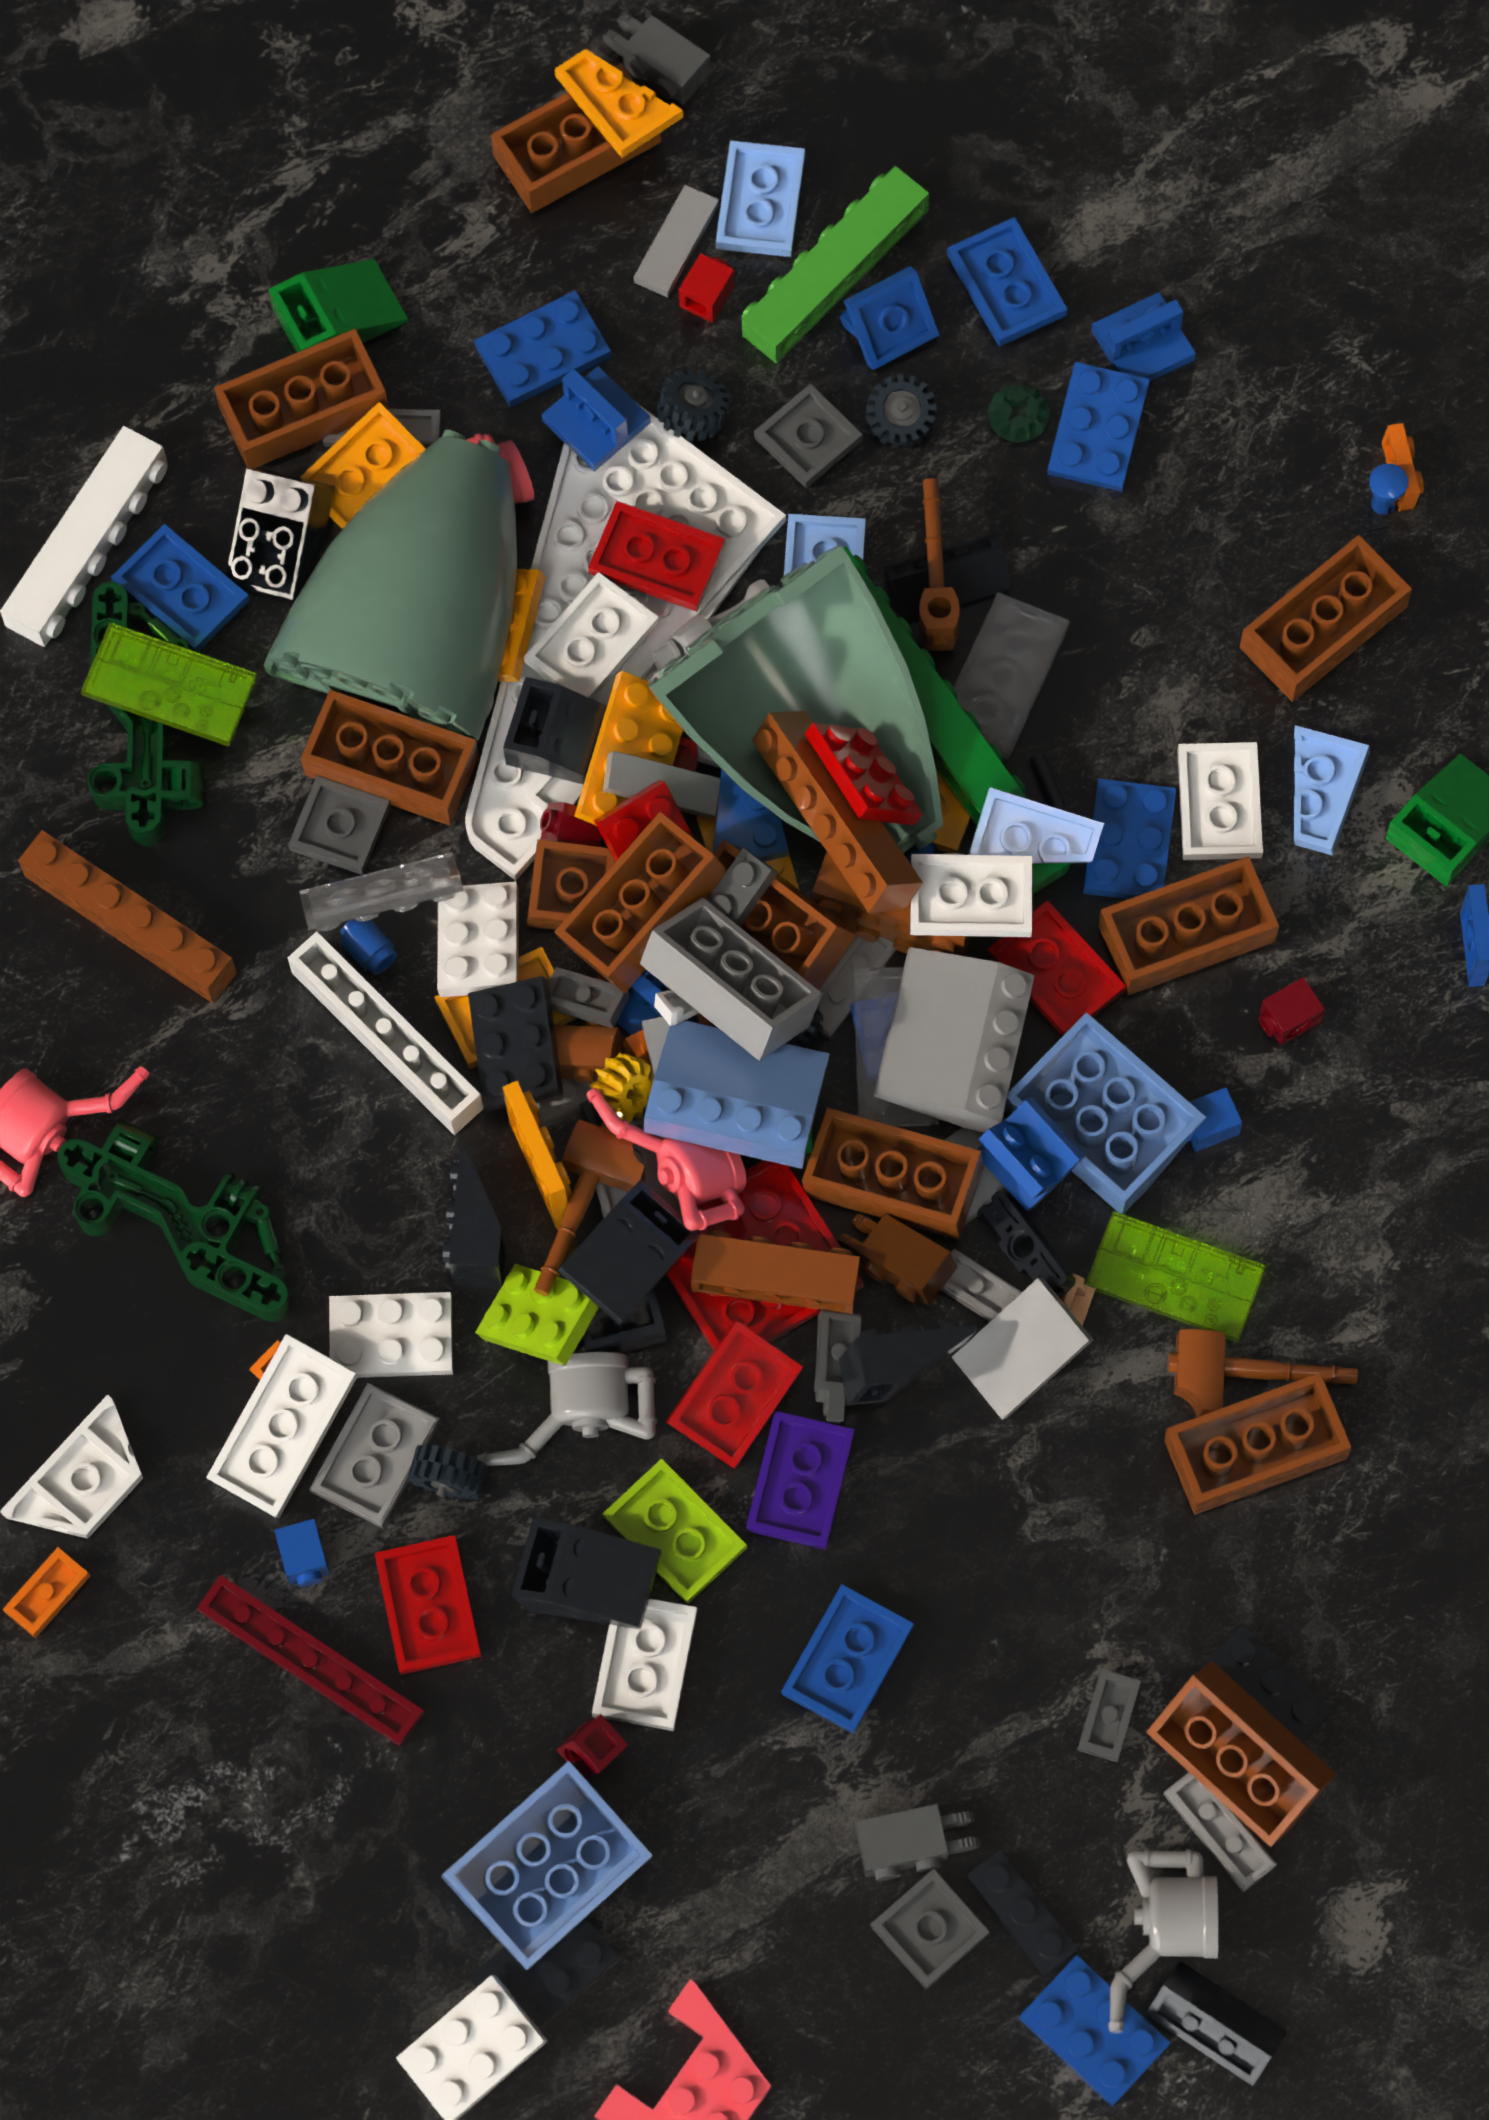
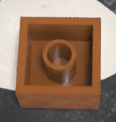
[526,839,615,930]

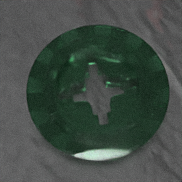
[988,382,1050,442]

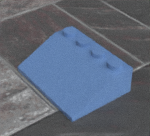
[1004,1012,1206,1216]
[644,1021,830,1169]
[441,1761,653,1970]

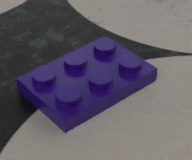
[746,1411,855,1550]

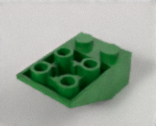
[268,259,408,353]
[1386,753,1489,887]

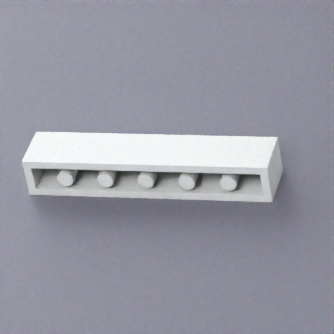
[0,426,168,648]
[287,931,484,1135]

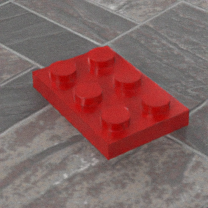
[588,501,726,612]
[804,722,923,826]
[594,780,694,862]
[987,900,1126,1036]
[666,1320,803,1469]
[375,1535,481,1675]

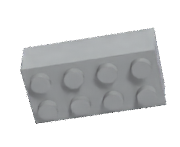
[640,897,822,1061]

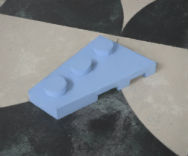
[1294,725,1370,855]
[968,788,1104,864]

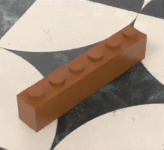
[752,711,923,913]
[18,830,237,1004]

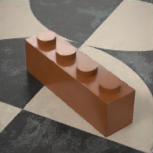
[691,1231,860,1314]

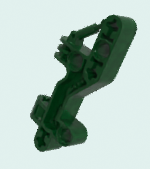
[87,582,206,846]
[57,1120,292,1322]

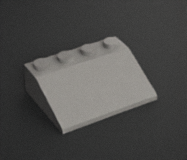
[873,947,1035,1134]

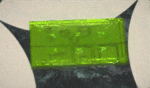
[81,623,257,746]
[1086,1211,1266,1342]

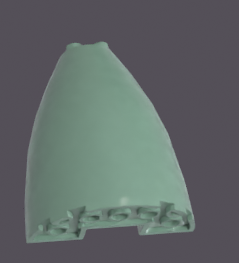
[264,430,517,741]
[648,545,943,854]

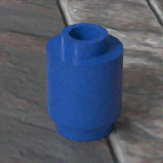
[339,916,398,975]

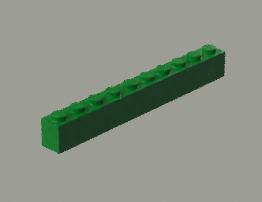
[843,547,1072,895]

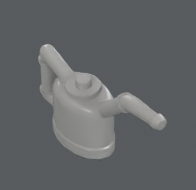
[477,1352,657,1466]
[1108,1849,1218,2033]

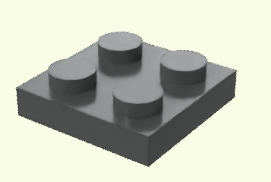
[754,383,863,489]
[288,776,391,875]
[870,1869,990,1990]

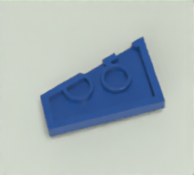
[713,770,789,862]

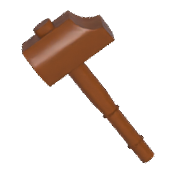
[918,478,960,651]
[554,972,625,1083]
[534,1119,646,1296]
[1167,1329,1358,1417]

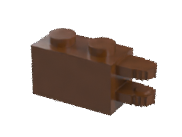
[837,1213,957,1306]

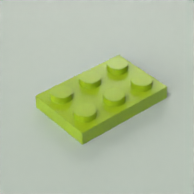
[475,1264,599,1366]
[602,1458,747,1605]

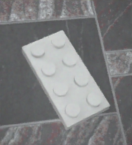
[206,1334,359,1518]

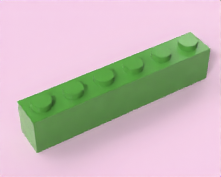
[742,166,929,363]

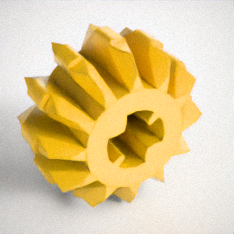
[589,1053,654,1123]

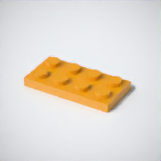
[574,671,683,825]

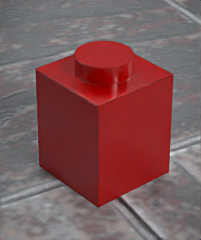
[679,253,735,323]

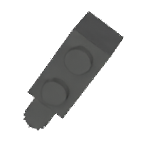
[602,13,711,105]
[855,1804,980,1881]

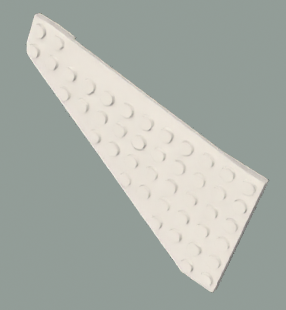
[465,403,786,881]

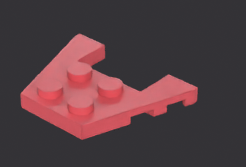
[594,1980,771,2120]

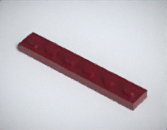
[197,1575,424,1747]

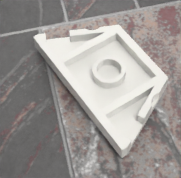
[0,1395,143,1539]

